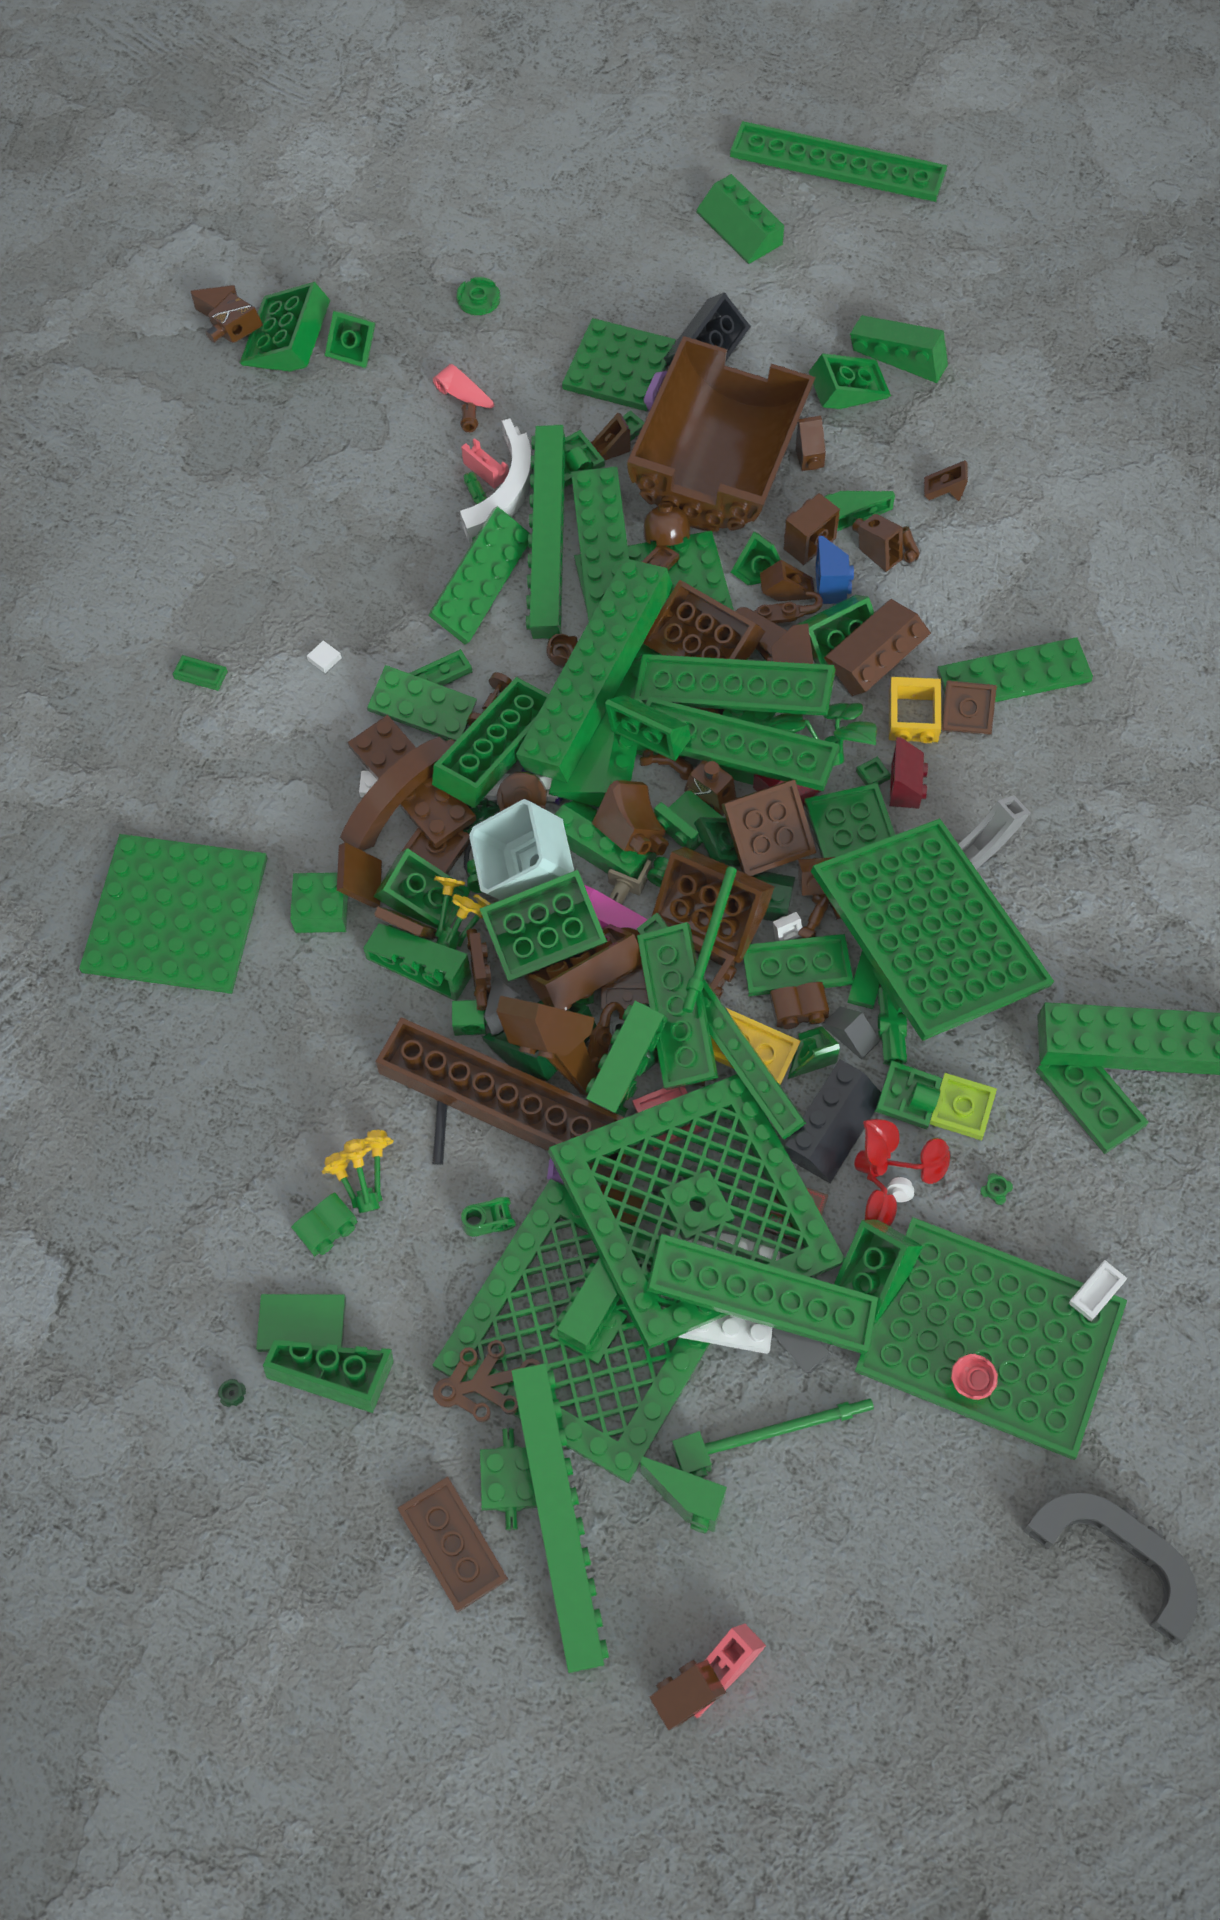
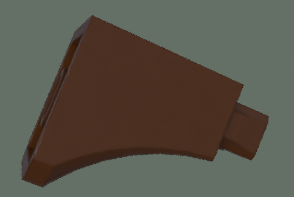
[592,780,669,855]

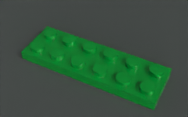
[428,506,531,645]
[937,637,1093,702]
[637,922,718,1090]

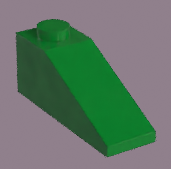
[824,491,895,532]

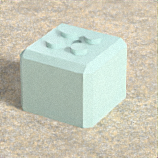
[469,799,574,900]

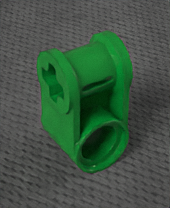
[461,1197,516,1237]

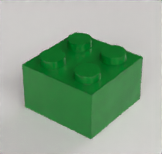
[290,872,348,933]

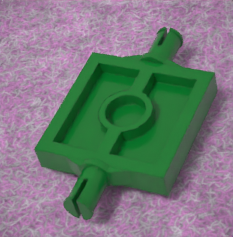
[480,1428,537,1531]

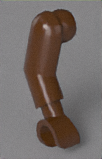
[639,749,694,781]
[798,894,830,939]

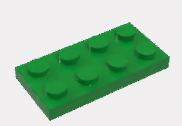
[367,665,477,741]
[743,934,853,996]
[1036,1064,1149,1154]

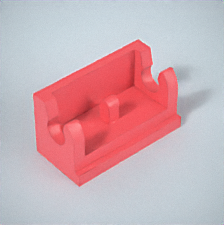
[461,438,509,489]

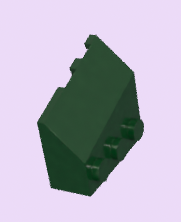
[482,1001,597,1081]

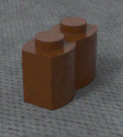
[770,982,829,1029]

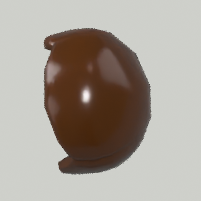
[546,634,578,668]

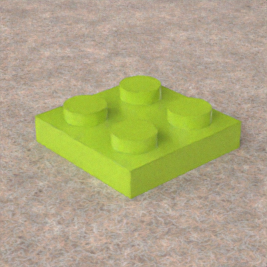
[930,1073,997,1140]

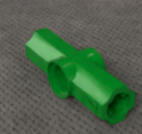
[878,987,907,1066]

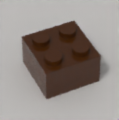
[783,493,840,565]

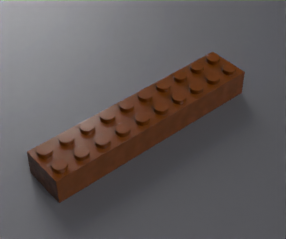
[375,1017,638,1181]

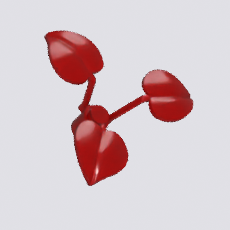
[854,1119,950,1226]

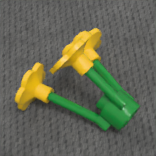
[434,876,491,950]

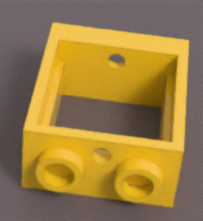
[889,677,941,743]

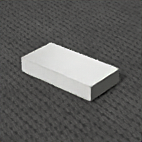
[1069,1260,1127,1322]

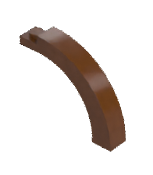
[340,737,456,851]

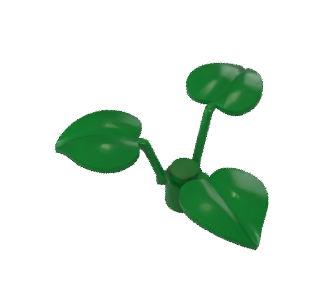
[764,703,877,766]

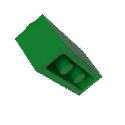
[556,1257,620,1353]

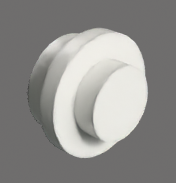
[887,1177,914,1203]

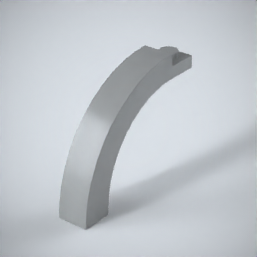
[958,795,1030,869]

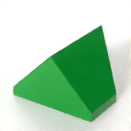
[730,532,781,585]
[788,1026,840,1079]

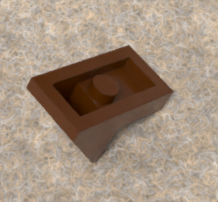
[924,460,968,501]

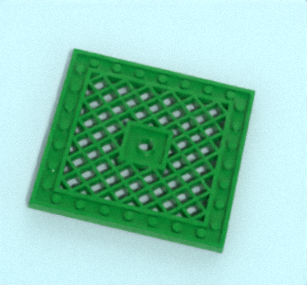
[548,1074,845,1350]
[432,1179,710,1484]

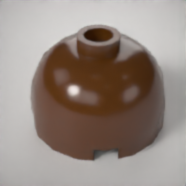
[643,502,690,546]

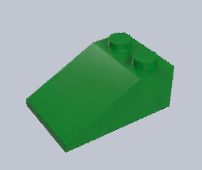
[808,353,891,409]
[374,848,470,930]
[834,1220,923,1323]
[640,1456,727,1534]

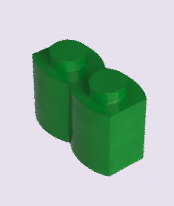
[291,1192,358,1257]

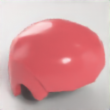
[951,1354,998,1400]

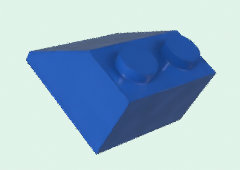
[815,536,854,604]

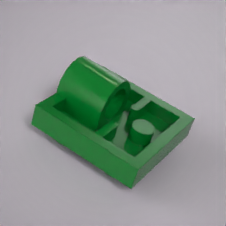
[565,430,605,486]
[875,1061,943,1130]

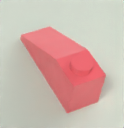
[694,1623,766,1718]

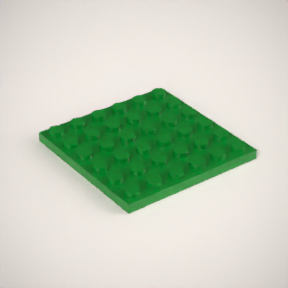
[79,834,268,994]

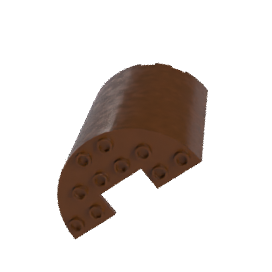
[627,336,815,532]

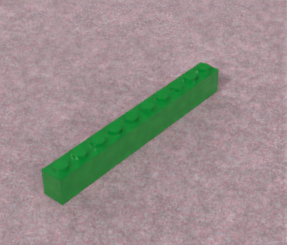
[526,425,566,639]
[511,1363,609,1673]

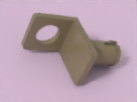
[608,860,652,904]

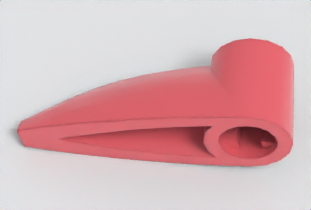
[433,364,494,408]

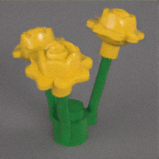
[321,1130,394,1214]

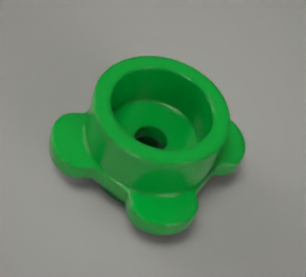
[980,1173,1013,1205]

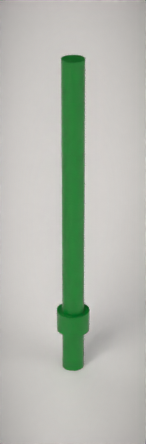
[682,867,737,1013]
[705,1398,874,1455]

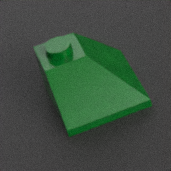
[325,311,376,368]

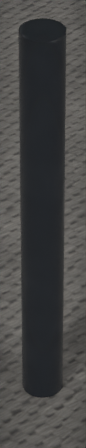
[432,1101,448,1165]

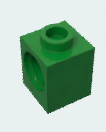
[452,1000,488,1036]
[672,1431,712,1478]

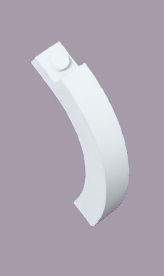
[460,418,532,543]

